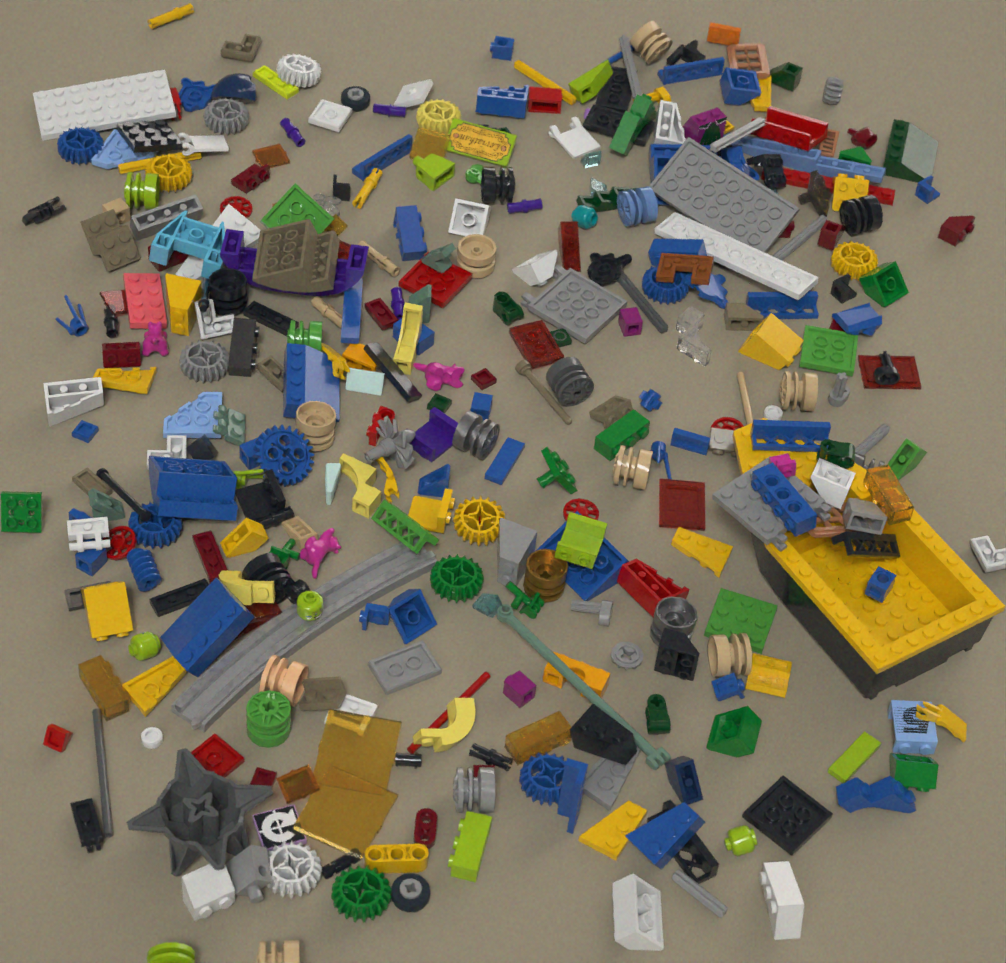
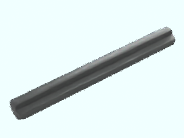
[617,272,668,333]

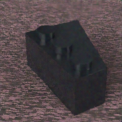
[228,318,260,377]
[569,704,637,765]

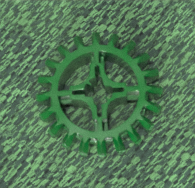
[430,554,484,604]
[331,864,391,923]

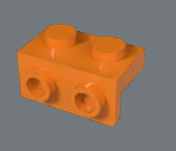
[707,22,741,46]

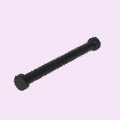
[96,468,151,522]

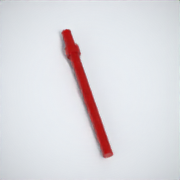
[407,672,491,754]

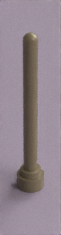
[515,359,572,425]

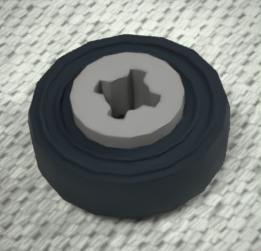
[341,86,370,111]
[391,873,431,912]

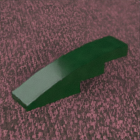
[576,187,636,212]

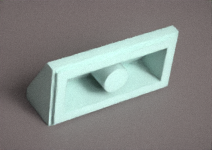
[345,368,385,395]

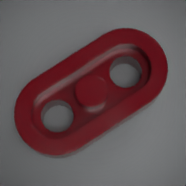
[414,808,437,849]

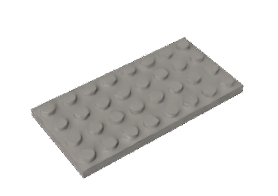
[649,137,799,253]

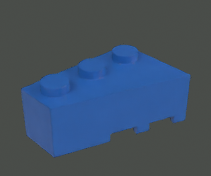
[476,85,529,118]
[393,205,427,261]
[648,239,707,274]
[625,802,705,870]

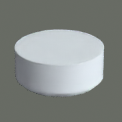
[763,405,783,420]
[141,727,163,749]

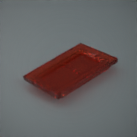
[858,355,921,390]
[659,479,706,531]

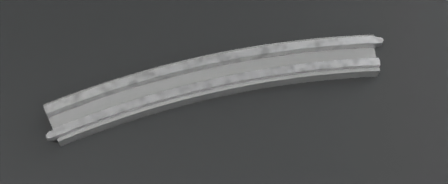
[171,536,437,732]

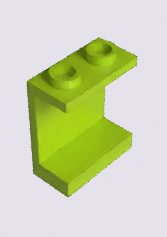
[554,512,608,569]

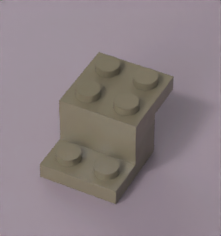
[80,209,141,271]

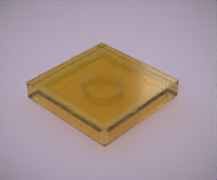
[409,127,451,160]

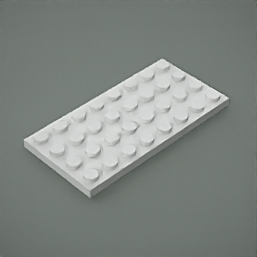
[33,70,176,141]

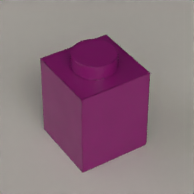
[618,307,643,337]
[503,670,536,708]

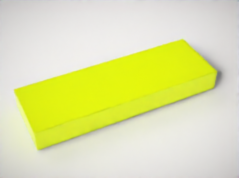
[253,65,299,99]

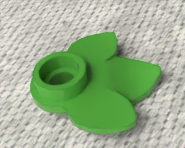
[465,164,497,184]

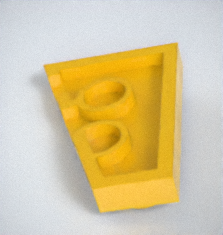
[749,76,771,112]
[93,367,157,394]
[671,527,733,578]
[122,656,186,717]
[578,800,647,861]

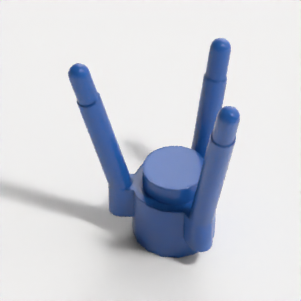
[55,295,89,336]
[649,441,672,481]

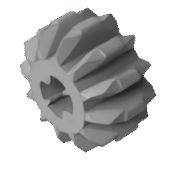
[823,77,843,105]

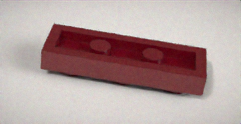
[192,531,228,583]

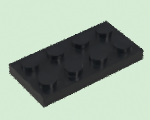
[595,66,637,113]
[583,104,655,146]

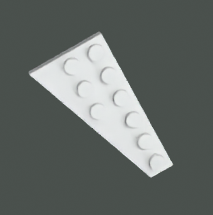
[175,204,260,280]

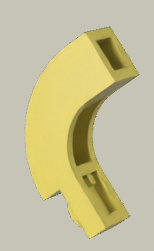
[219,570,275,605]
[413,698,475,752]

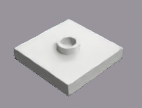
[393,79,433,107]
[308,99,352,132]

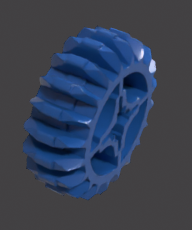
[57,126,104,165]
[642,264,689,305]
[128,501,182,549]
[519,751,566,806]

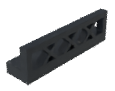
[831,531,901,559]
[647,799,719,884]

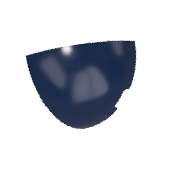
[210,73,256,104]

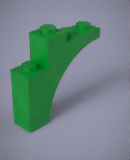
[609,93,656,156]

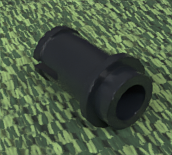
[395,752,422,769]

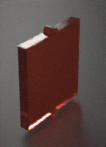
[99,290,128,314]

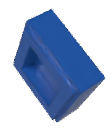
[72,420,99,443]

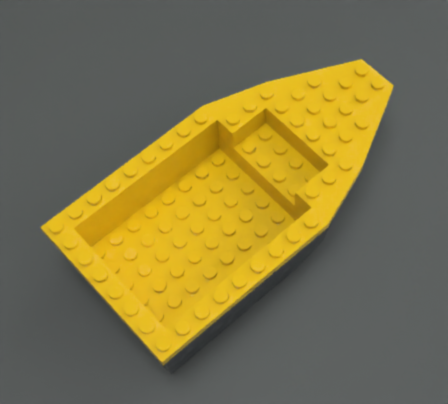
[732,418,1005,700]

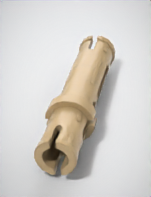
[358,240,400,277]
[311,296,342,329]

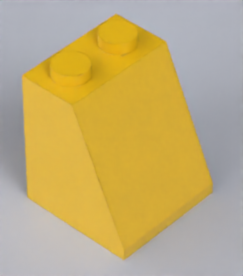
[165,273,202,336]
[738,313,804,371]
[81,581,133,641]

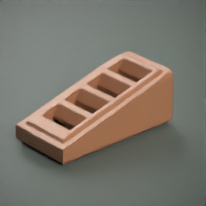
[818,129,840,158]

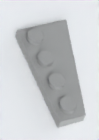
[584,746,641,811]

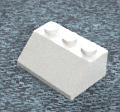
[612,874,664,951]

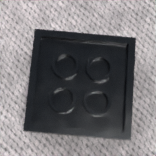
[117,120,183,153]
[742,775,833,856]

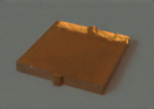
[252,144,290,168]
[276,764,320,804]

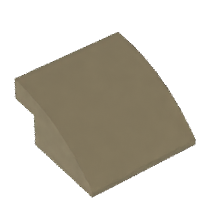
[252,219,340,292]

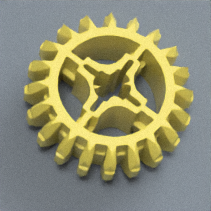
[416,99,461,136]

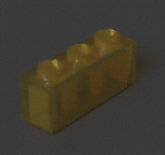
[863,464,914,525]
[78,655,131,722]
[505,711,571,766]

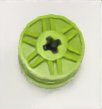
[124,172,160,210]
[147,942,195,963]

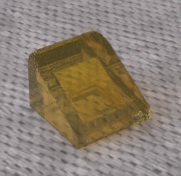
[324,214,348,236]

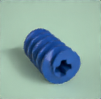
[127,548,162,592]

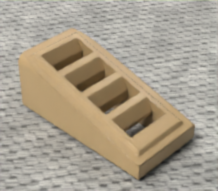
[281,516,318,550]

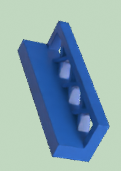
[657,57,725,85]
[352,134,413,181]
[746,291,819,319]
[750,420,831,452]
[557,758,588,834]

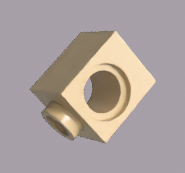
[102,197,130,225]

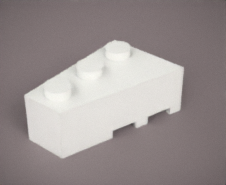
[652,100,685,145]
[43,377,104,427]
[759,861,804,940]

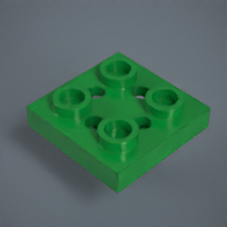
[537,447,578,495]
[1,491,42,533]

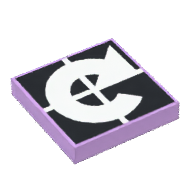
[252,805,307,851]

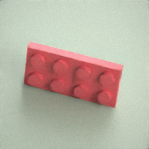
[123,273,167,329]

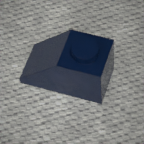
[665,756,703,805]

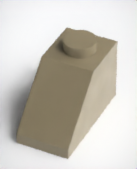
[724,303,764,331]

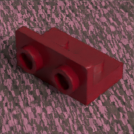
[231,163,270,194]
[102,342,141,368]

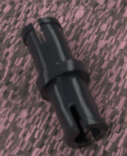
[103,306,118,338]
[255,506,295,529]
[469,743,513,771]

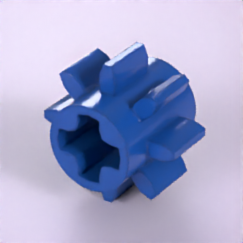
[639,388,662,411]

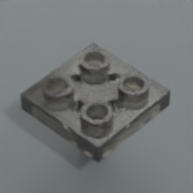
[798,170,832,217]

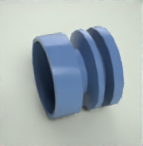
[617,186,658,227]

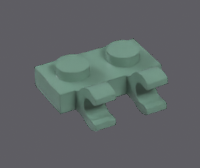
[213,405,245,446]

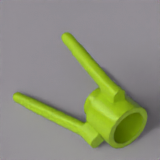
[233,469,264,490]

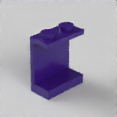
[410,407,458,463]

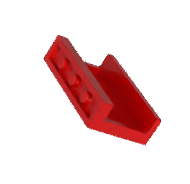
[750,106,828,151]

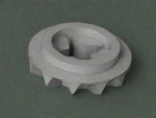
[611,642,643,671]

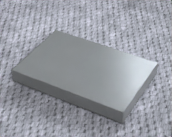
[368,640,442,695]

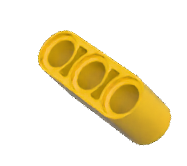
[364,844,429,874]

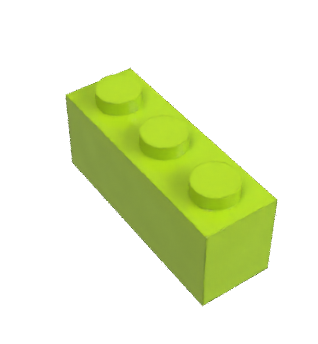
[448,811,492,882]

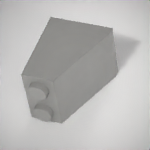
[497,518,537,586]

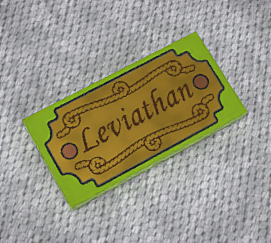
[443,118,517,168]

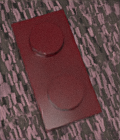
[365,298,398,331]

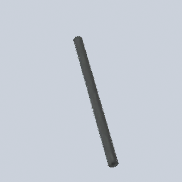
[92,709,113,838]

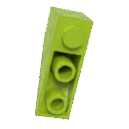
[568,59,613,104]

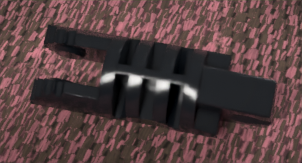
[22,196,66,226]

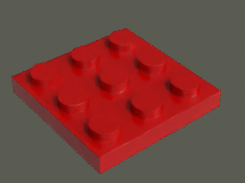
[399,252,472,308]

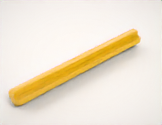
[514,60,577,105]
[118,152,202,174]

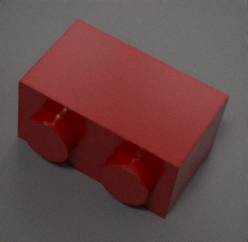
[528,86,562,114]

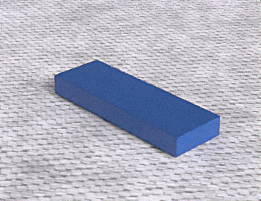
[484,437,525,485]

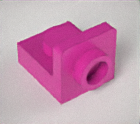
[769,453,796,478]

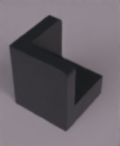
[682,39,706,63]
[333,174,350,201]
[830,274,857,304]
[186,434,218,460]

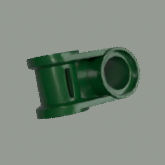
[493,291,524,325]
[816,439,855,469]
[645,694,671,735]

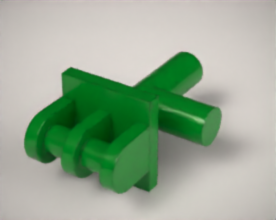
[269,539,300,569]
[505,581,545,619]

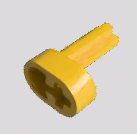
[633,86,671,104]

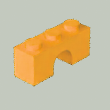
[542,651,610,698]

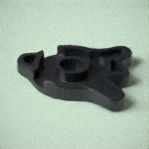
[587,253,632,286]

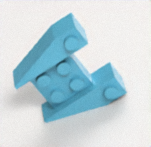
[149,210,225,279]

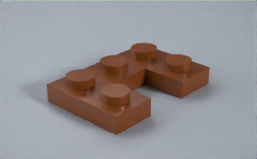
[656,253,714,285]

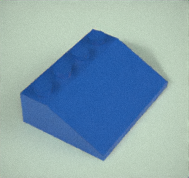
[283,343,340,422]
[536,511,629,601]
[160,577,255,677]

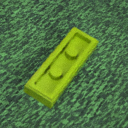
[827,731,881,783]

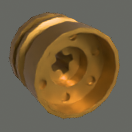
[523,549,568,603]

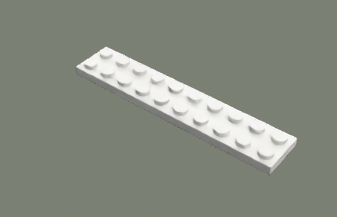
[655,212,819,300]

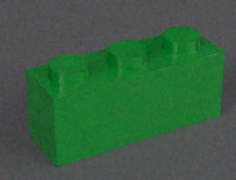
[594,409,650,461]

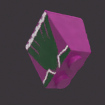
[682,107,727,145]

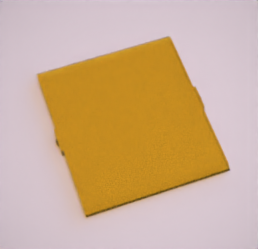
[311,709,402,798]
[292,765,398,860]

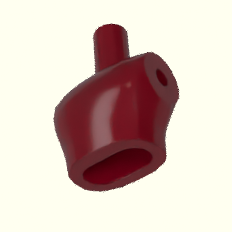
[848,127,877,148]

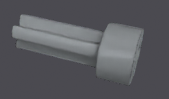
[828,372,850,407]
[571,599,613,626]

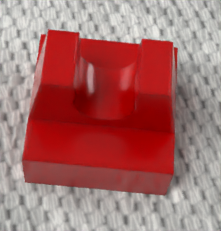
[43,723,72,753]

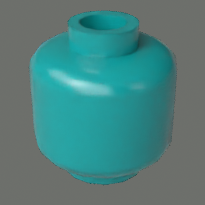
[571,205,598,229]

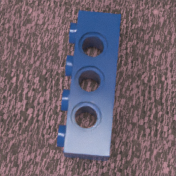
[751,462,817,537]

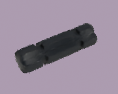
[666,44,684,66]
[321,849,361,879]

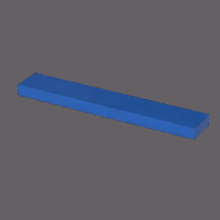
[341,278,363,344]

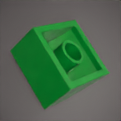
[859,261,909,307]
[706,706,762,758]
[889,753,939,792]

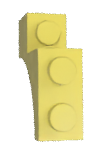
[393,302,423,375]
[339,453,381,519]

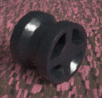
[285,579,310,605]

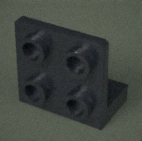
[747,154,786,188]
[235,469,286,521]

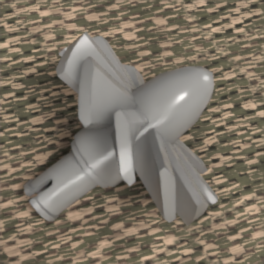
[364,416,416,469]

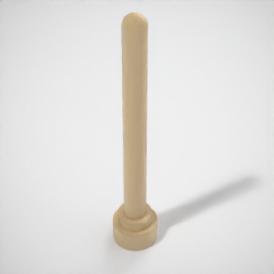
[737,372,754,425]

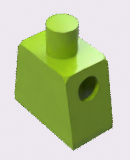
[413,154,455,191]

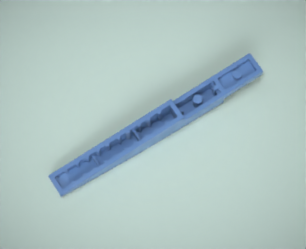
[723,132,886,183]

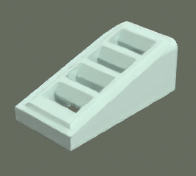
[325,463,341,505]

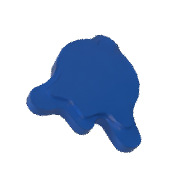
[179,78,216,112]
[684,273,729,309]

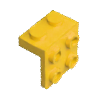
[832,173,869,211]
[408,488,455,534]

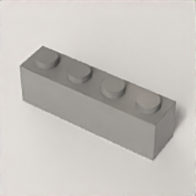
[130,194,203,240]

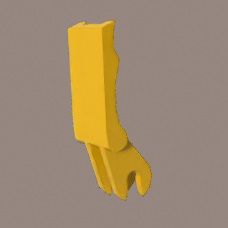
[321,342,350,380]
[376,457,400,502]
[916,701,967,743]

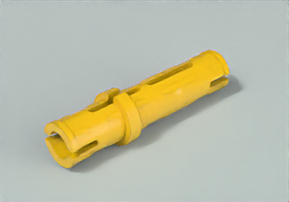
[147,3,194,29]
[352,168,383,209]

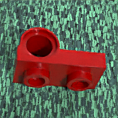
[366,406,395,446]

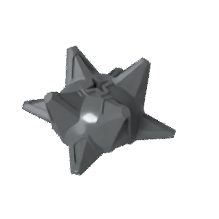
[127,748,273,876]

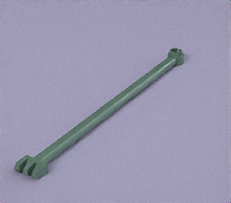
[497,604,671,770]

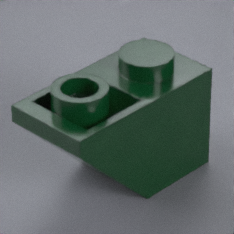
[770,62,803,91]

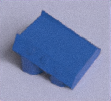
[832,303,882,335]

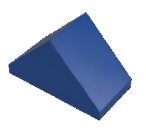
[418,464,450,497]

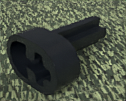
[873,351,900,385]

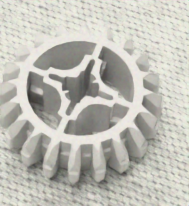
[277,54,321,88]
[267,841,322,899]

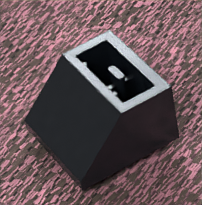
[654,627,700,681]

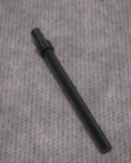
[198,277,210,312]

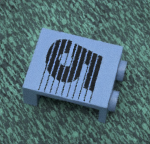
[887,700,938,755]

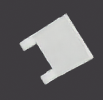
[548,117,601,159]
[178,133,229,156]

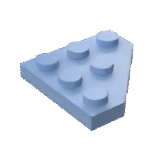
[91,129,158,169]
[163,392,222,438]

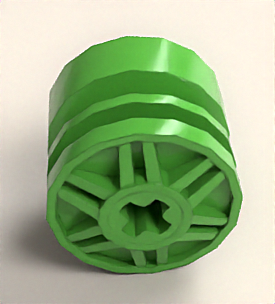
[287,320,322,351]
[246,690,291,748]

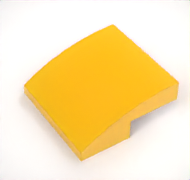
[745,653,792,698]

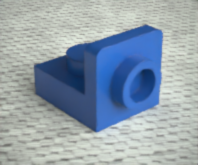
[359,603,390,631]
[712,673,746,702]

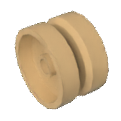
[456,234,497,278]

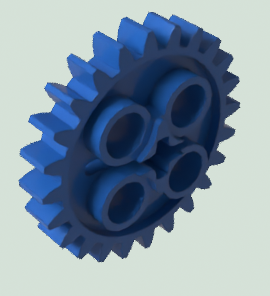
[253,424,315,487]

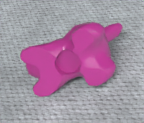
[142,321,169,357]
[413,362,465,391]
[300,528,341,579]

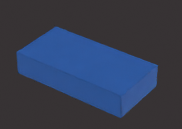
[670,428,711,455]

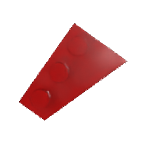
[616,558,690,618]

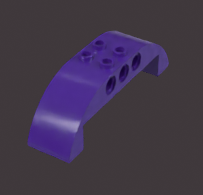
[220,229,369,296]

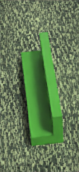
[371,499,439,554]

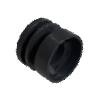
[481,167,515,203]
[840,194,883,235]
[208,268,248,316]
[242,553,295,607]

